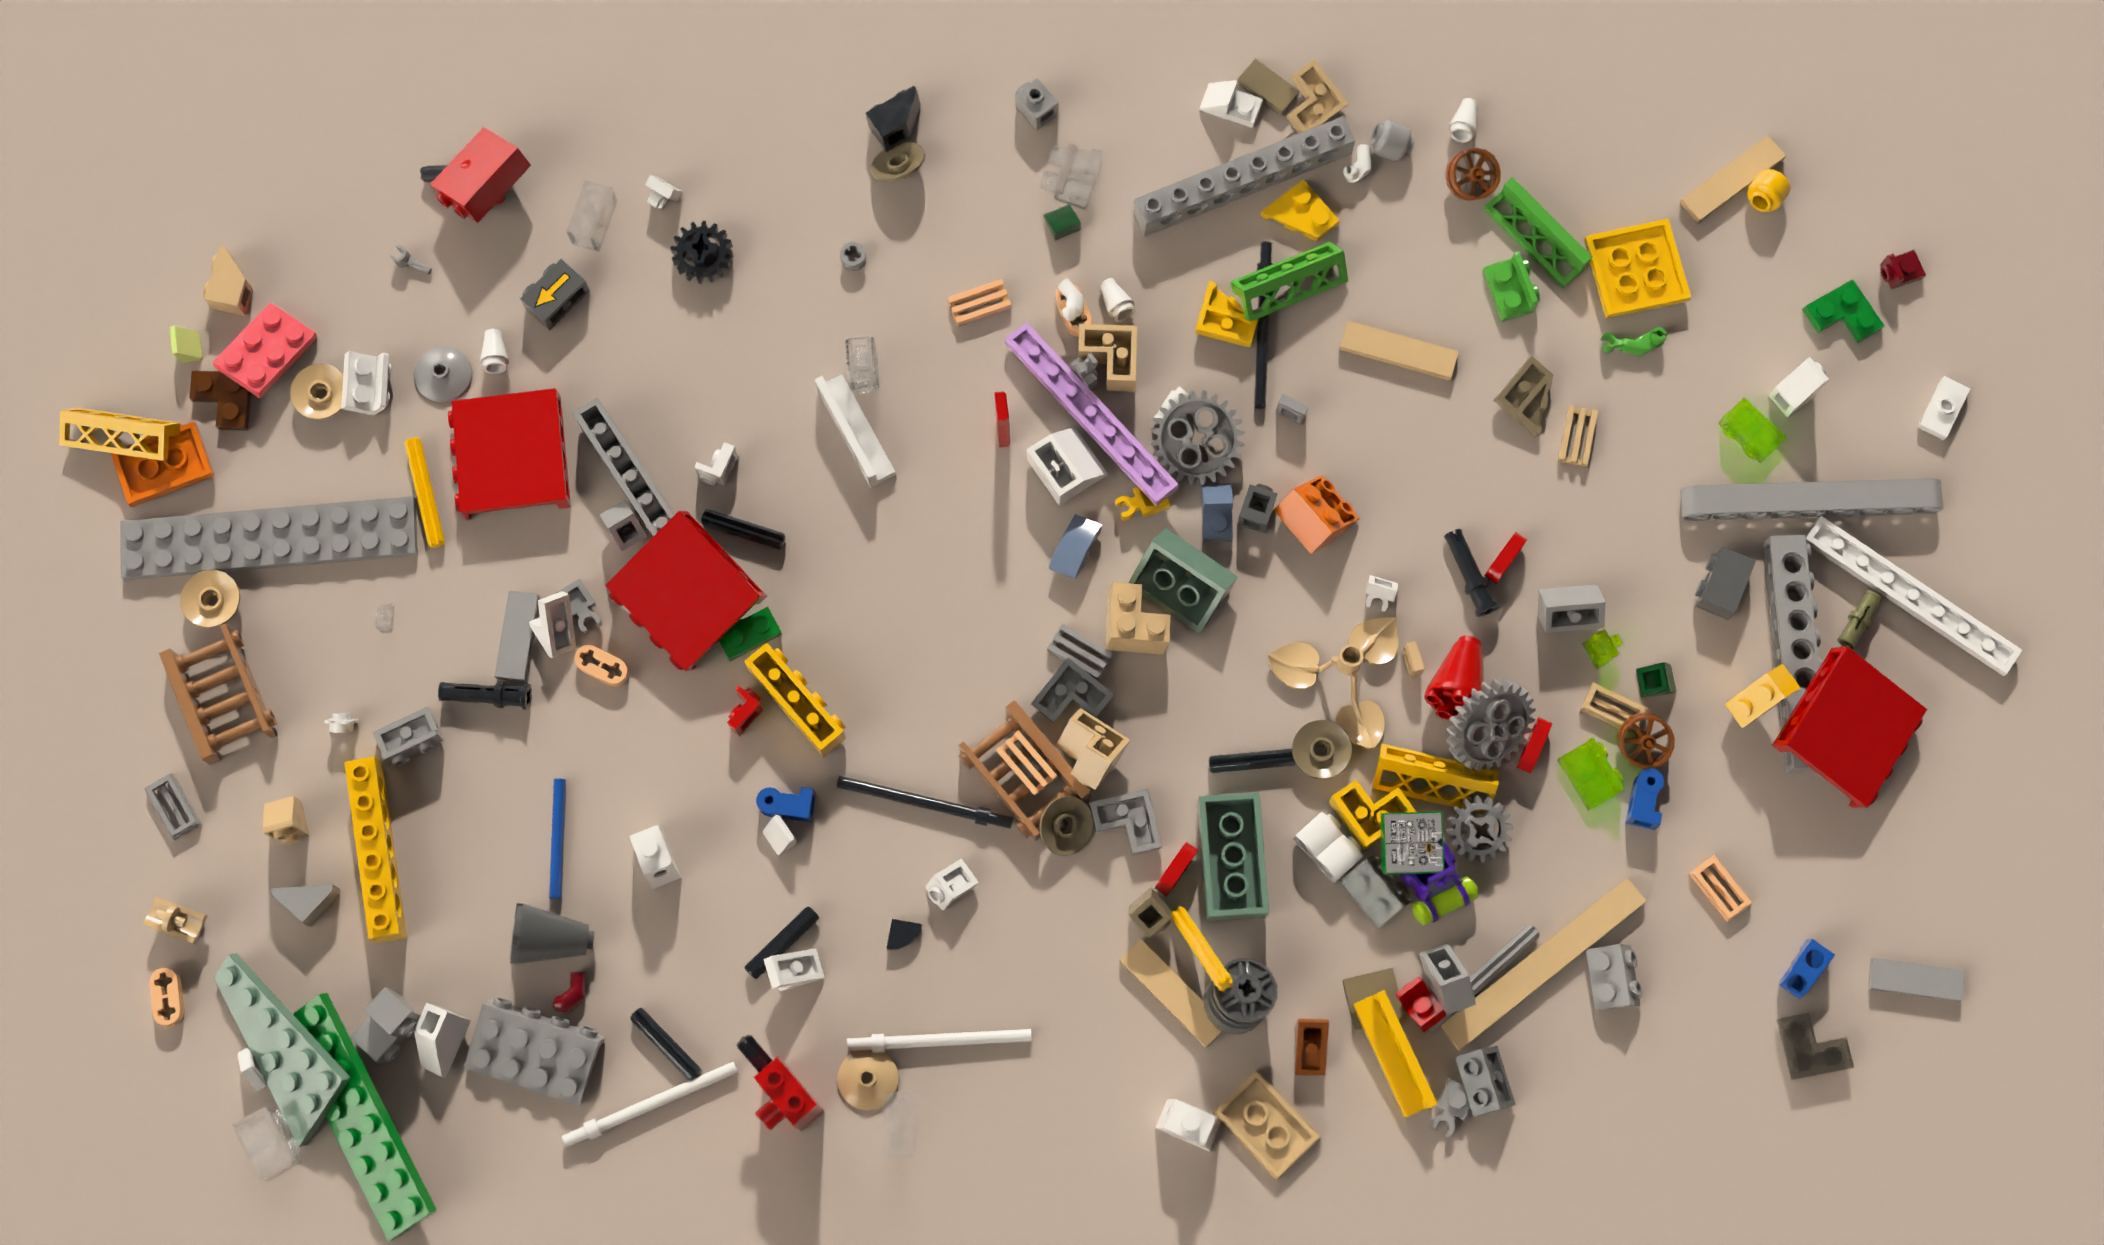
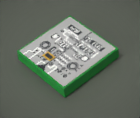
[1380,811,1444,874]

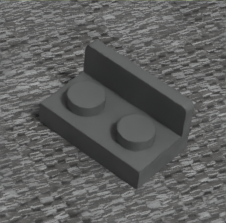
[1456,1046,1516,1116]

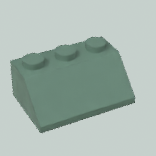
[1128,528,1238,634]

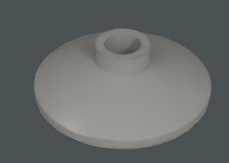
[414,347,472,403]

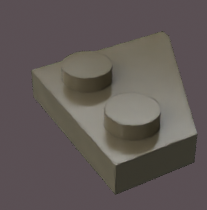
[1493,356,1553,437]

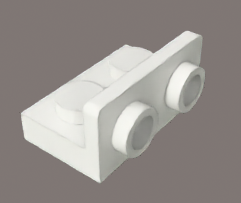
[341,351,392,415]

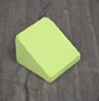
[170,326,203,363]

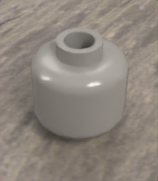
[1370,120,1414,161]

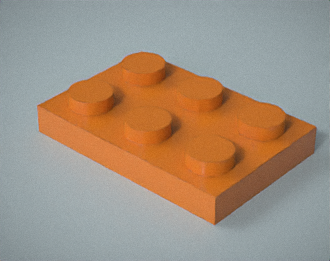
[111,421,215,507]

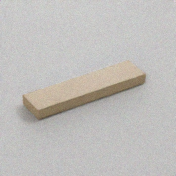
[1679,135,1786,223]
[1339,320,1459,381]
[1119,939,1222,1048]

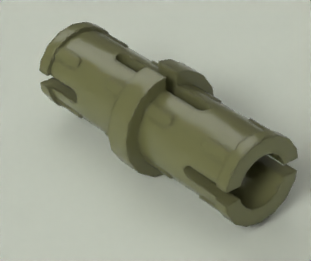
[1837,590,1883,649]

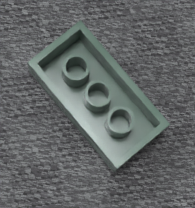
[1197,792,1269,922]

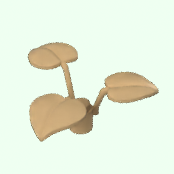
[1267,617,1399,749]

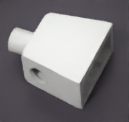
[630,825,682,889]
[1156,1099,1221,1151]

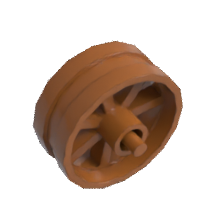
[1445,148,1501,201]
[1617,712,1675,769]

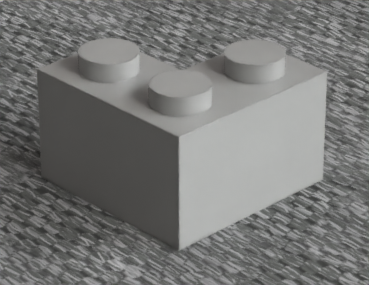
[350,987,421,1064]

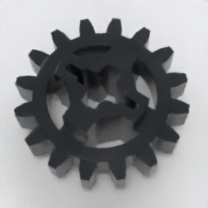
[670,221,734,284]

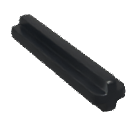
[701,509,786,549]
[1208,748,1296,773]
[744,906,819,979]
[630,1008,702,1081]

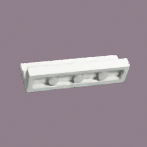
[814,374,896,488]

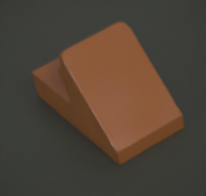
[1294,1019,1329,1076]

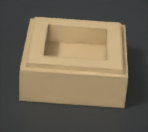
[1402,641,1425,678]

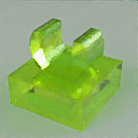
[1582,629,1624,669]

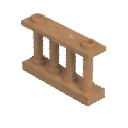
[159,624,277,765]
[959,700,1091,841]

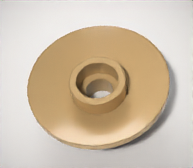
[290,364,343,420]
[180,570,240,628]
[837,1050,899,1110]

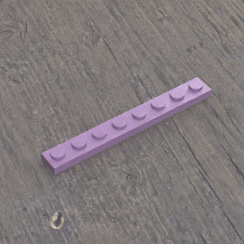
[1005,322,1179,506]

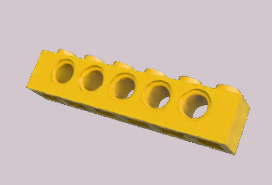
[344,756,407,944]

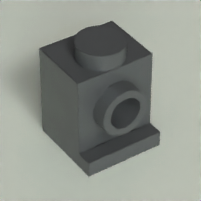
[1237,484,1278,533]

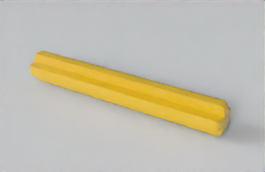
[405,437,445,548]
[1172,907,1233,991]

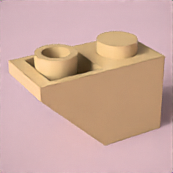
[203,246,253,316]
[262,796,309,845]

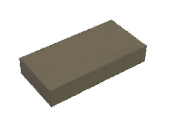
[1237,58,1300,115]

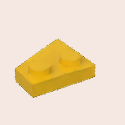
[1261,179,1340,241]
[1195,280,1258,348]

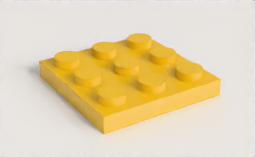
[1584,219,1691,319]

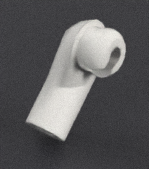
[1057,278,1084,321]

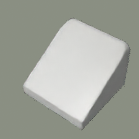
[763,815,797,855]

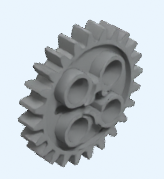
[1150,390,1245,485]
[1446,678,1536,771]

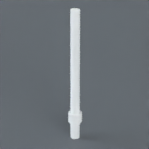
[847,1029,1032,1053]
[562,1061,738,1148]

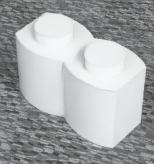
[1293,812,1363,883]

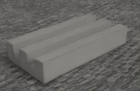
[1047,624,1113,680]
[144,773,202,840]

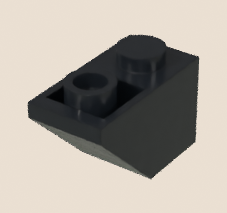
[865,86,921,152]

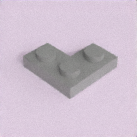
[1089,789,1162,855]

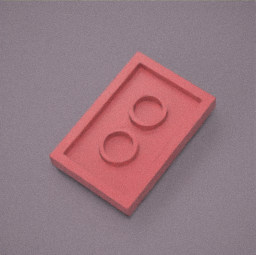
[213,302,317,398]

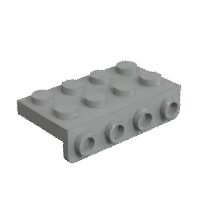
[464,997,605,1106]

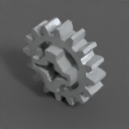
[1446,795,1514,862]

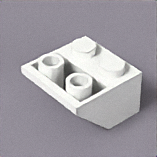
[1027,427,1108,506]

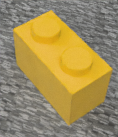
[1725,664,1801,728]

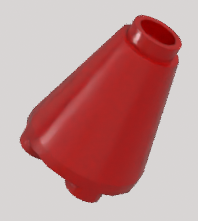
[1424,635,1484,720]

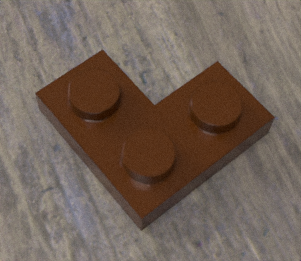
[189,371,251,431]

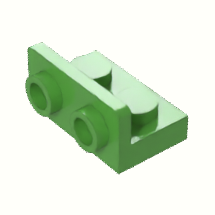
[1483,252,1540,322]

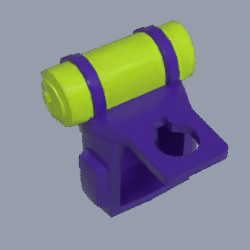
[1400,841,1479,926]

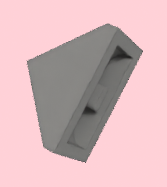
[272,884,340,926]

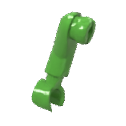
[1600,327,1667,356]

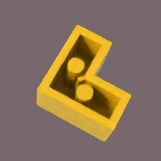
[1328,780,1416,851]

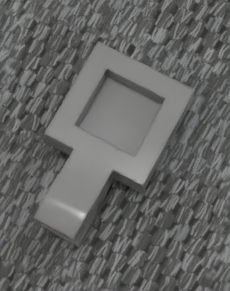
[1070,353,1099,391]

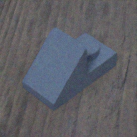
[1201,484,1233,542]

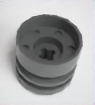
[1204,958,1278,1034]

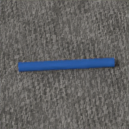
[549,778,566,899]

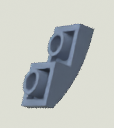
[1049,514,1102,579]

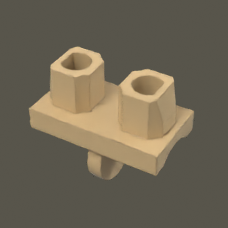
[143,897,207,944]

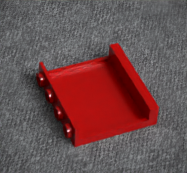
[448,388,571,520]
[605,511,767,671]
[1772,646,1927,808]

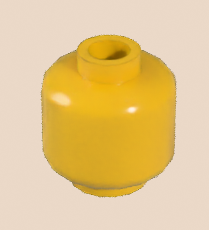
[1747,169,1791,212]

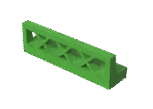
[1484,177,1592,289]
[1230,242,1349,322]

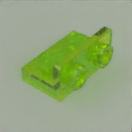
[1718,397,1787,463]
[1557,738,1624,811]

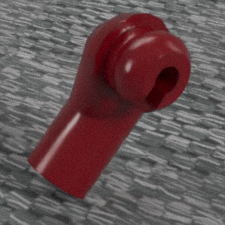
[553,972,586,1013]

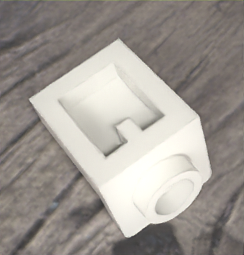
[694,442,739,486]
[926,859,979,910]

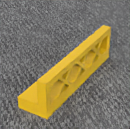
[59,408,181,461]
[1372,744,1499,814]
[1352,990,1437,1117]

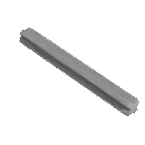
[1427,924,1540,1033]

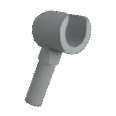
[390,245,432,275]

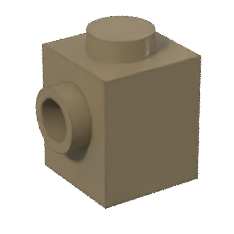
[1129,887,1172,938]

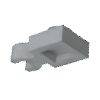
[555,578,602,635]
[1430,1078,1470,1138]

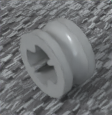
[840,242,866,271]

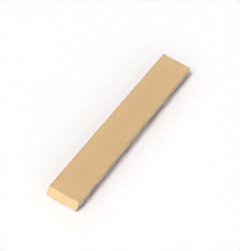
[1440,878,1646,1051]

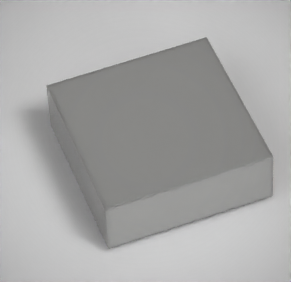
[1276,394,1309,424]

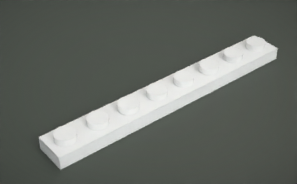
[1806,516,2022,676]

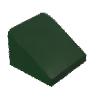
[1044,204,1081,240]
[1636,662,1676,698]

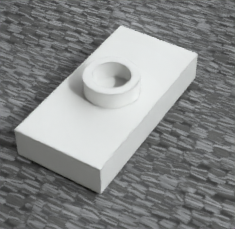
[1917,376,1970,440]

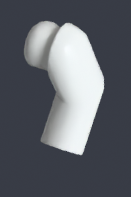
[1343,145,1372,183]

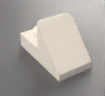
[1200,80,1263,128]
[529,591,576,658]
[764,949,825,991]

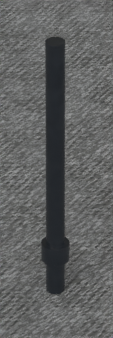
[1254,241,1273,409]
[837,776,1014,829]

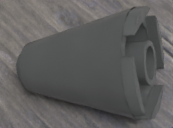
[510,903,594,964]

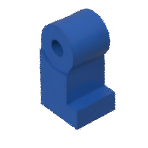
[1625,768,1664,830]
[756,787,816,823]
[1778,939,1835,999]

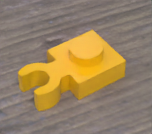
[1115,487,1170,521]

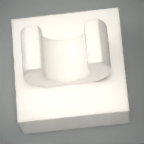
[645,175,683,209]
[1365,575,1398,612]

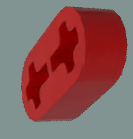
[1484,531,1527,584]
[1516,717,1552,774]
[1154,842,1199,897]

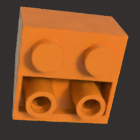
[1273,475,1360,554]

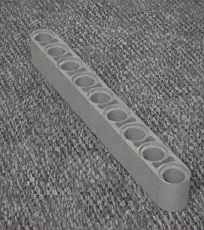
[1680,478,1943,521]

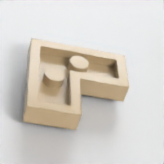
[1286,59,1349,133]

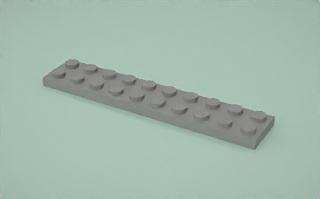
[120,496,418,580]

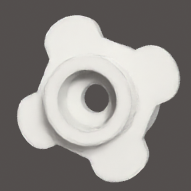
[324,713,359,733]

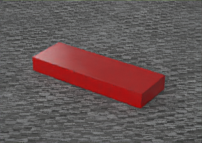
[994,391,1011,448]

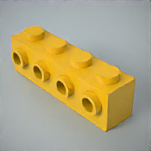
[744,643,846,757]

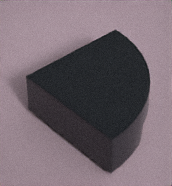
[886,919,922,950]

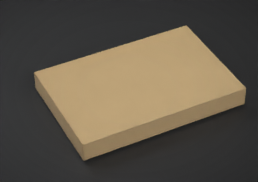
[1212,1069,1321,1181]

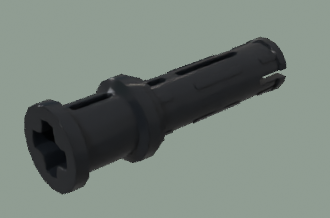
[1444,529,1501,617]
[438,682,532,710]

